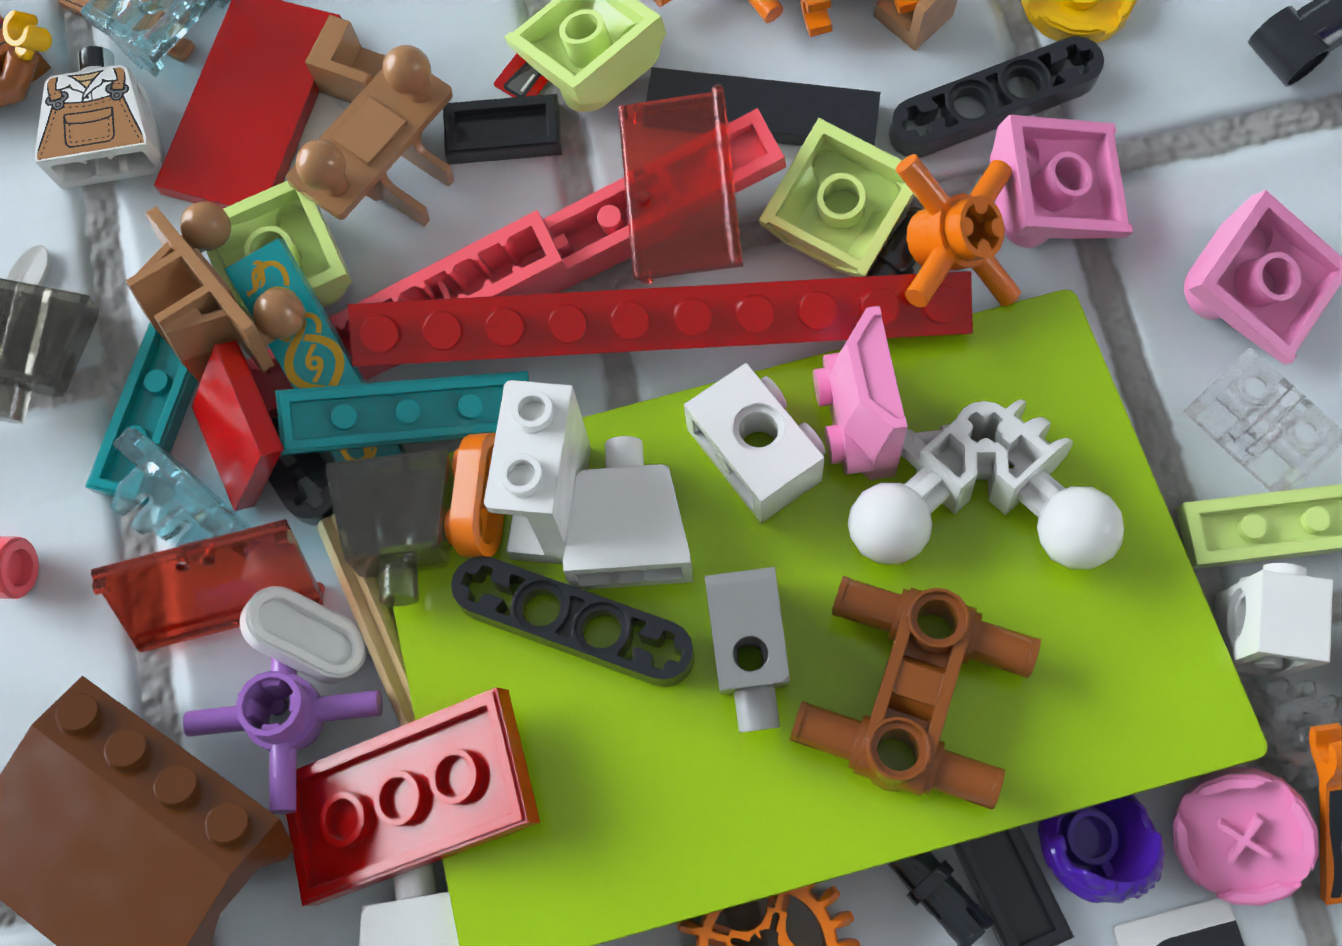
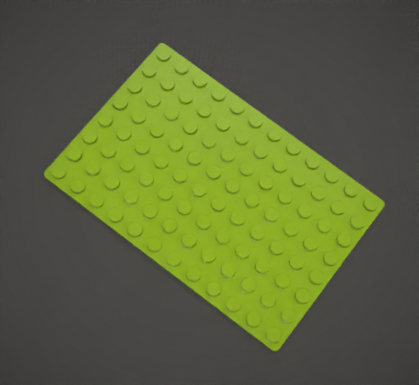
[369,289,1268,946]

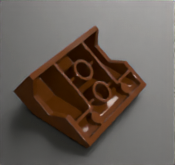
[0,676,295,946]

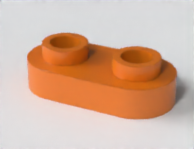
[444,433,505,558]

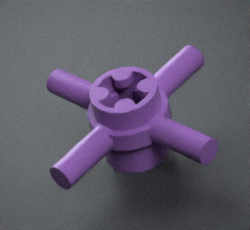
[183,658,383,814]

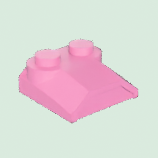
[990,115,1133,248]
[1184,190,1342,365]
[813,306,908,480]

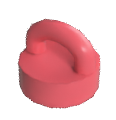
[0,536,39,599]

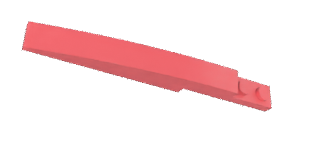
[246,108,786,418]

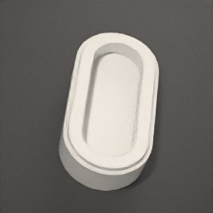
[240,586,367,684]

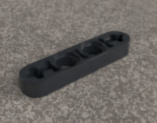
[889,36,1104,158]
[451,556,695,687]

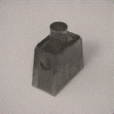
[0,278,100,424]
[326,448,455,606]

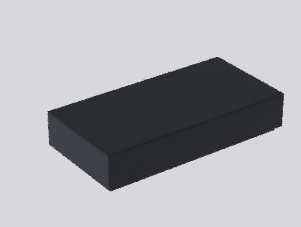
[443,94,562,165]
[953,827,1074,946]

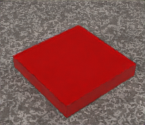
[191,341,284,512]

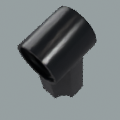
[1248,0,1342,87]

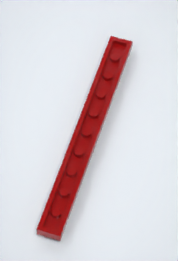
[347,271,973,367]

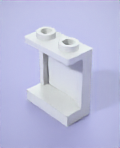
[484,380,591,564]

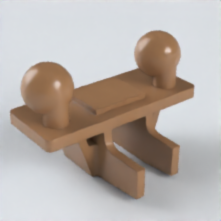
[286,45,454,226]
[126,201,305,383]

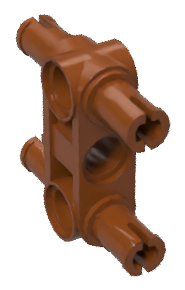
[790,576,1041,810]

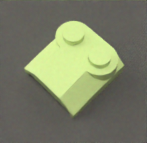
[504,0,666,112]
[759,118,915,277]
[206,181,352,323]

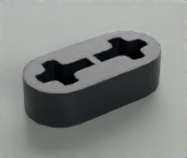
[268,417,345,526]

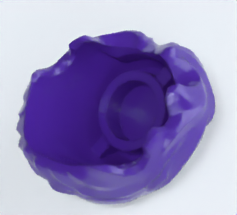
[1037,795,1165,903]

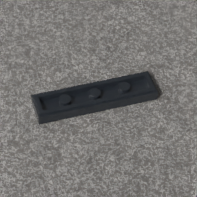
[643,67,881,146]

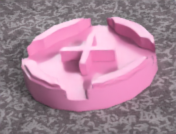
[1173,767,1319,906]

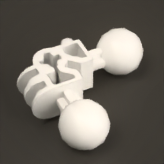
[848,399,1124,570]

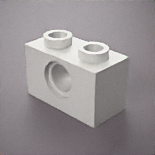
[684,363,826,523]
[1214,563,1333,679]

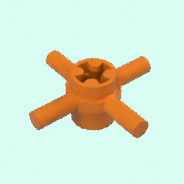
[896,154,1021,307]

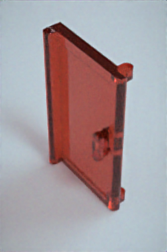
[618,85,744,284]
[91,519,325,653]

